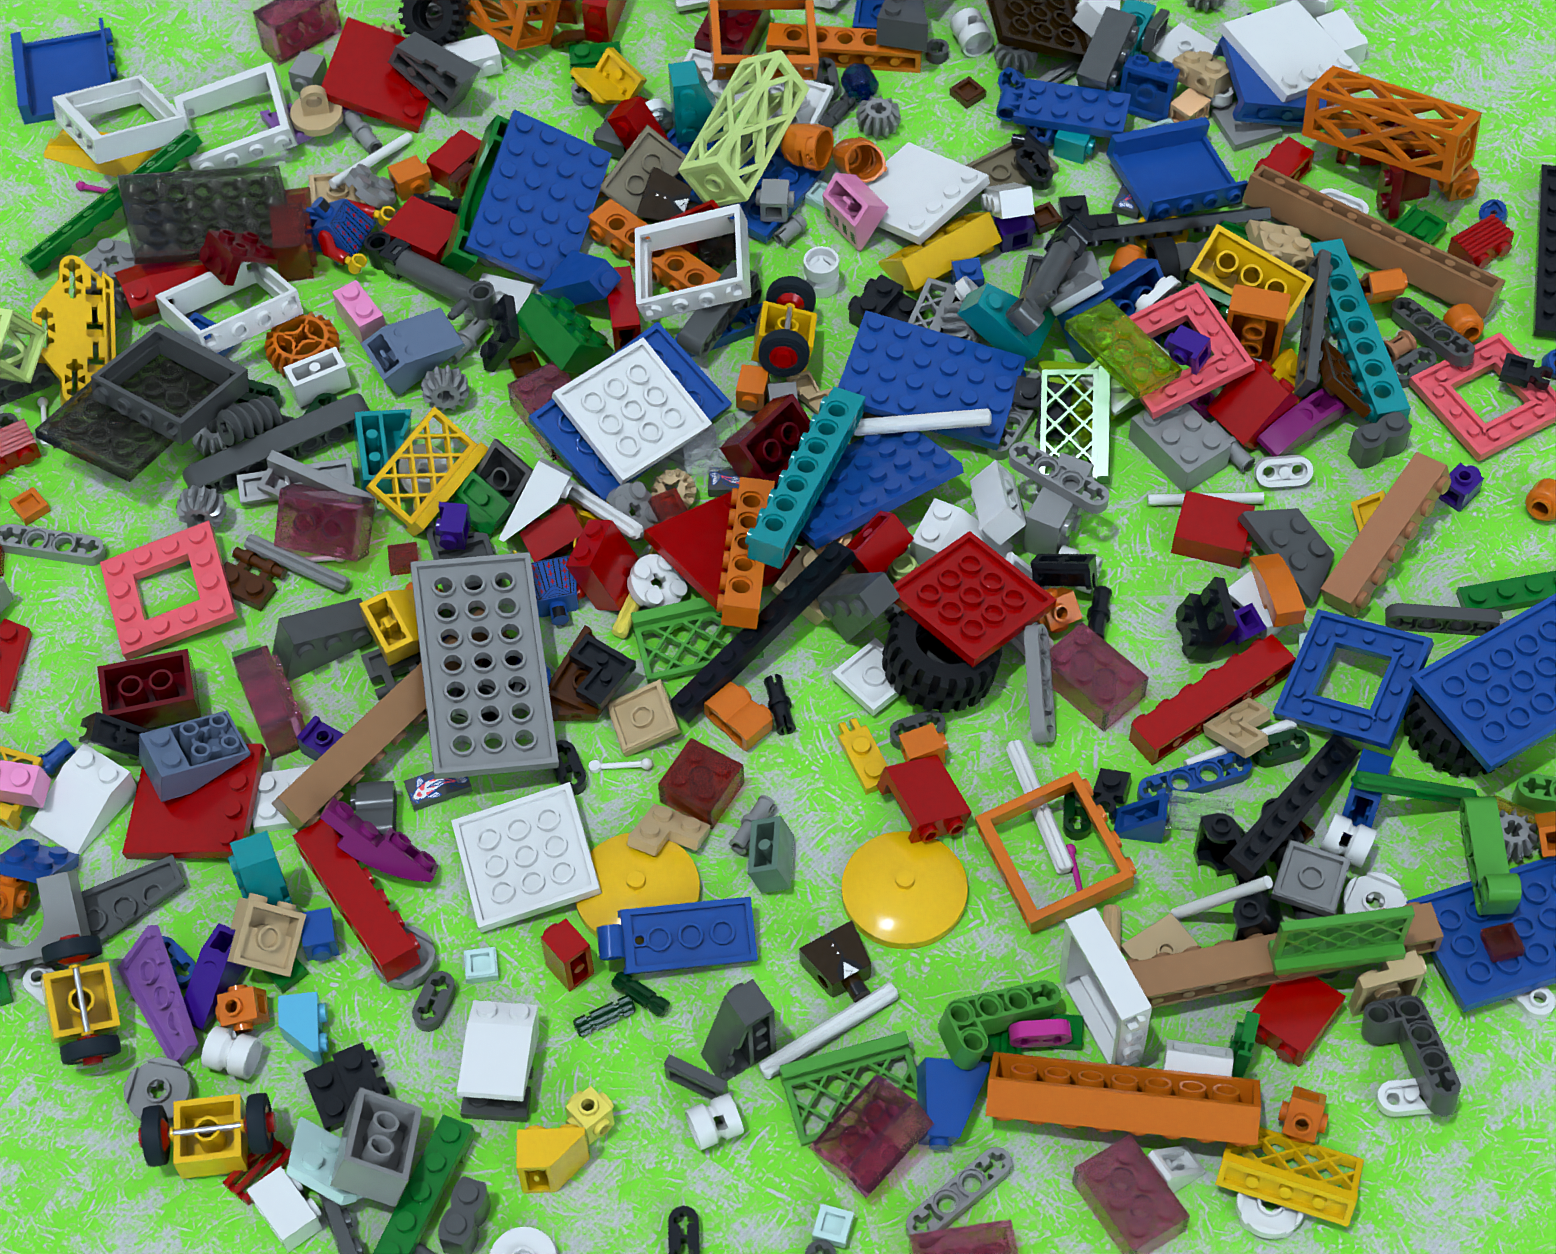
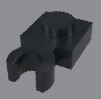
[1498,353,1553,390]
[1093,768,1132,820]

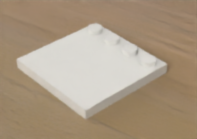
[1219,0,1361,103]
[864,142,990,245]
[552,337,713,485]
[451,782,602,933]

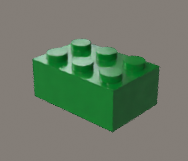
[517,293,614,374]

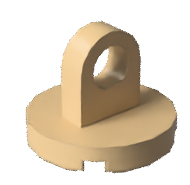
[290,85,343,137]

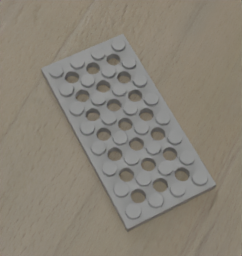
[410,552,559,780]

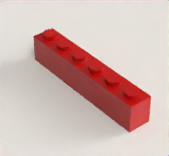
[1129,634,1296,765]
[292,819,421,983]

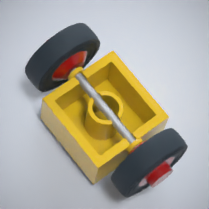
[751,276,817,377]
[40,934,121,1067]
[138,1093,277,1179]

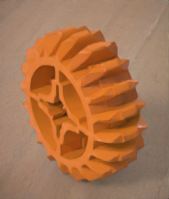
[264,311,341,377]

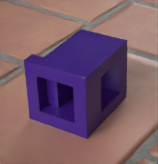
[993,215,1036,253]
[1164,325,1211,375]
[1438,463,1484,513]
[435,502,471,550]
[1222,603,1267,646]
[296,715,344,761]

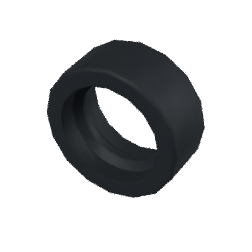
[1146,237,1180,281]

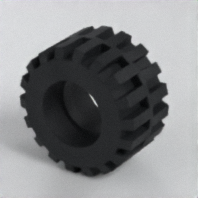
[399,0,470,47]

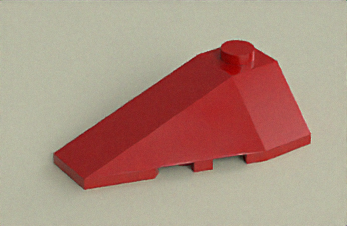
[114,261,210,322]

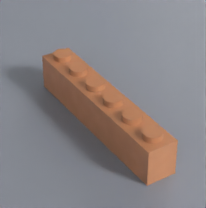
[1320,452,1451,617]

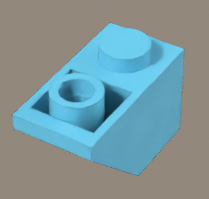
[278,992,329,1065]

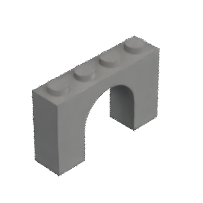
[0,870,91,972]

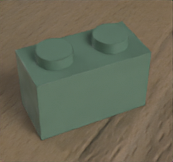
[747,816,794,893]

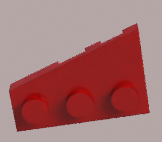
[0,618,32,714]

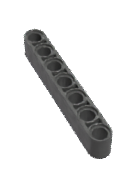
[182,393,370,494]

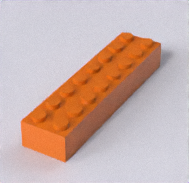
[986,1052,1261,1147]

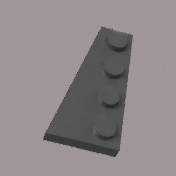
[82,855,185,944]

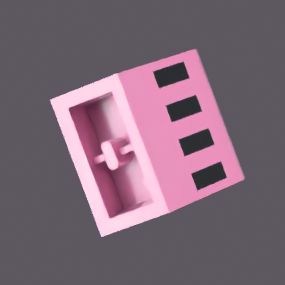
[822,173,889,251]

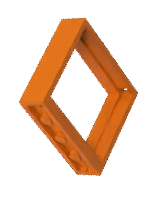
[708,0,819,80]
[975,770,1137,934]

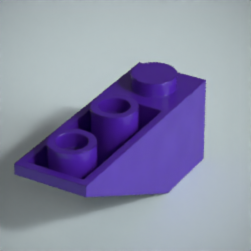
[183,923,247,1031]

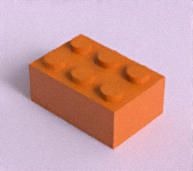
[1226,284,1291,365]

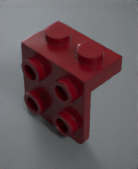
[1376,150,1432,219]
[199,229,279,286]

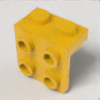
[569,47,647,105]

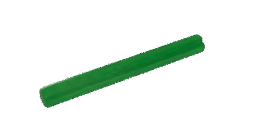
[1351,770,1479,805]

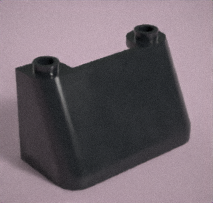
[1193,813,1284,942]

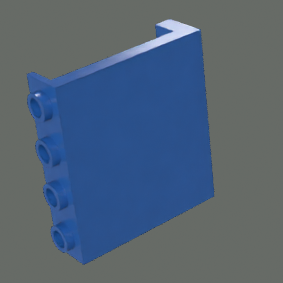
[10,18,118,125]
[1213,35,1336,129]
[1106,117,1248,221]

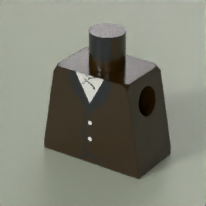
[636,167,701,223]
[799,920,871,1003]

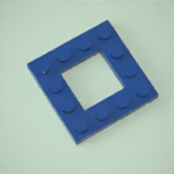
[1273,609,1434,750]

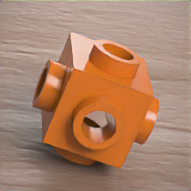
[1437,163,1479,202]
[1036,587,1082,633]
[0,874,31,919]
[215,984,270,1034]
[1278,1085,1329,1143]

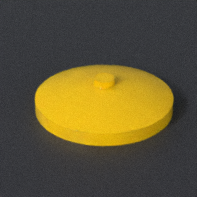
[841,831,968,949]
[575,833,700,945]

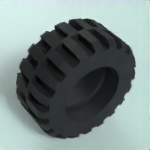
[882,609,1002,713]
[1403,689,1508,777]

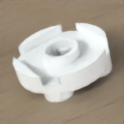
[627,554,687,608]
[1342,872,1407,914]
[1235,1192,1304,1239]

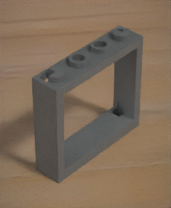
[91,324,249,445]

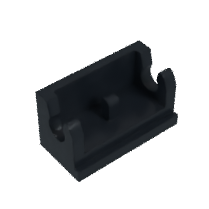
[1030,554,1098,590]
[79,712,152,761]

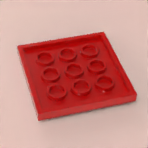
[318,17,430,133]
[643,491,799,609]
[893,531,1057,667]
[122,743,266,859]

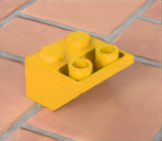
[359,589,443,666]
[516,1124,590,1193]

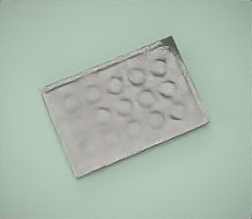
[117,166,299,264]
[35,354,220,482]

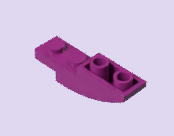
[1257,388,1354,456]
[320,797,439,882]

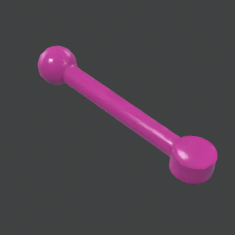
[76,181,109,193]
[1066,844,1083,893]

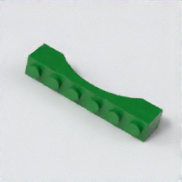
[441,114,509,274]

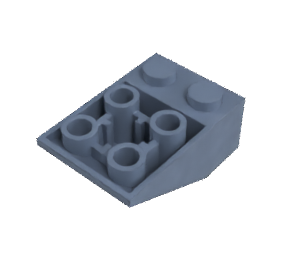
[361,308,466,396]
[139,710,250,802]

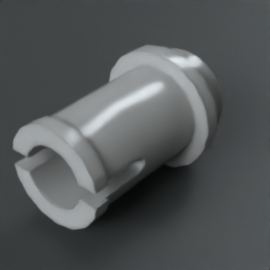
[773,214,807,247]

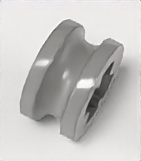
[571,83,594,106]

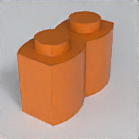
[1358,267,1408,305]
[704,681,773,752]

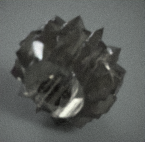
[696,232,736,270]

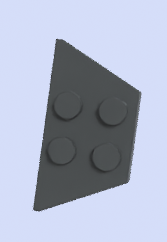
[1237,508,1335,607]
[425,527,503,617]

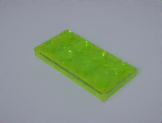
[1064,299,1182,400]

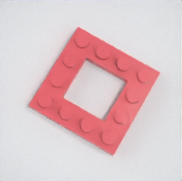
[1098,283,1255,419]
[1409,332,1556,462]
[100,520,238,660]

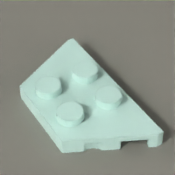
[286,1117,365,1206]

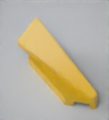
[44,129,165,188]

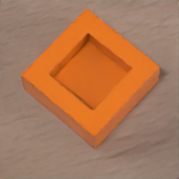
[9,487,51,526]

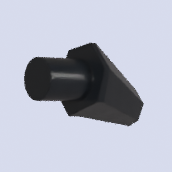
[1011,131,1049,159]

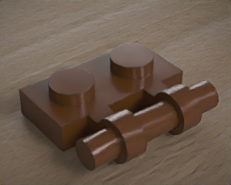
[224,547,287,612]

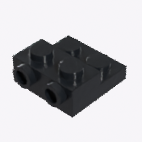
[848,274,926,328]
[1176,577,1238,661]
[303,1042,390,1132]

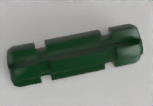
[611,972,670,1017]
[573,995,635,1036]

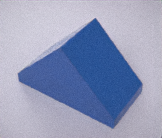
[1114,793,1169,844]

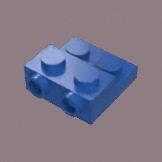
[1119,54,1180,122]

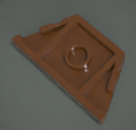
[548,625,606,721]

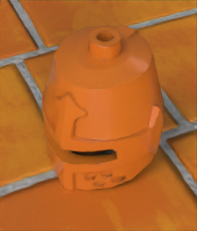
[781,123,834,171]
[832,136,887,183]

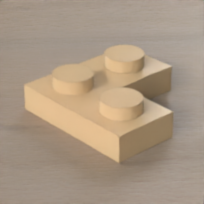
[1203,697,1271,759]
[627,803,711,856]

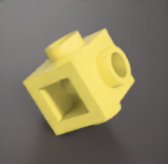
[565,1086,615,1145]

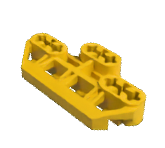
[30,255,116,415]

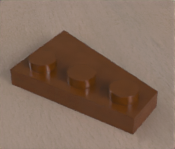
[1319,338,1372,419]

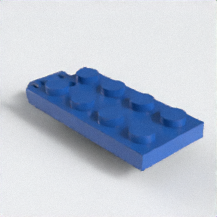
[996,78,1131,138]
[597,896,758,975]

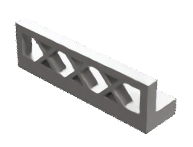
[908,278,958,333]
[257,450,377,536]

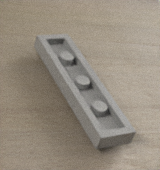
[236,457,356,506]

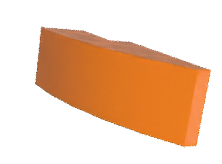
[1249,553,1306,628]

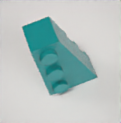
[668,60,724,143]
[957,283,1056,361]
[354,409,412,494]
[228,830,293,906]

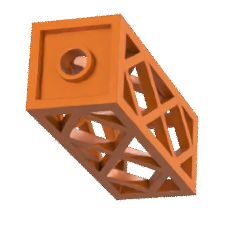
[465,0,561,51]
[1302,66,1482,184]

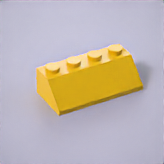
[878,212,1002,293]
[1185,224,1314,331]

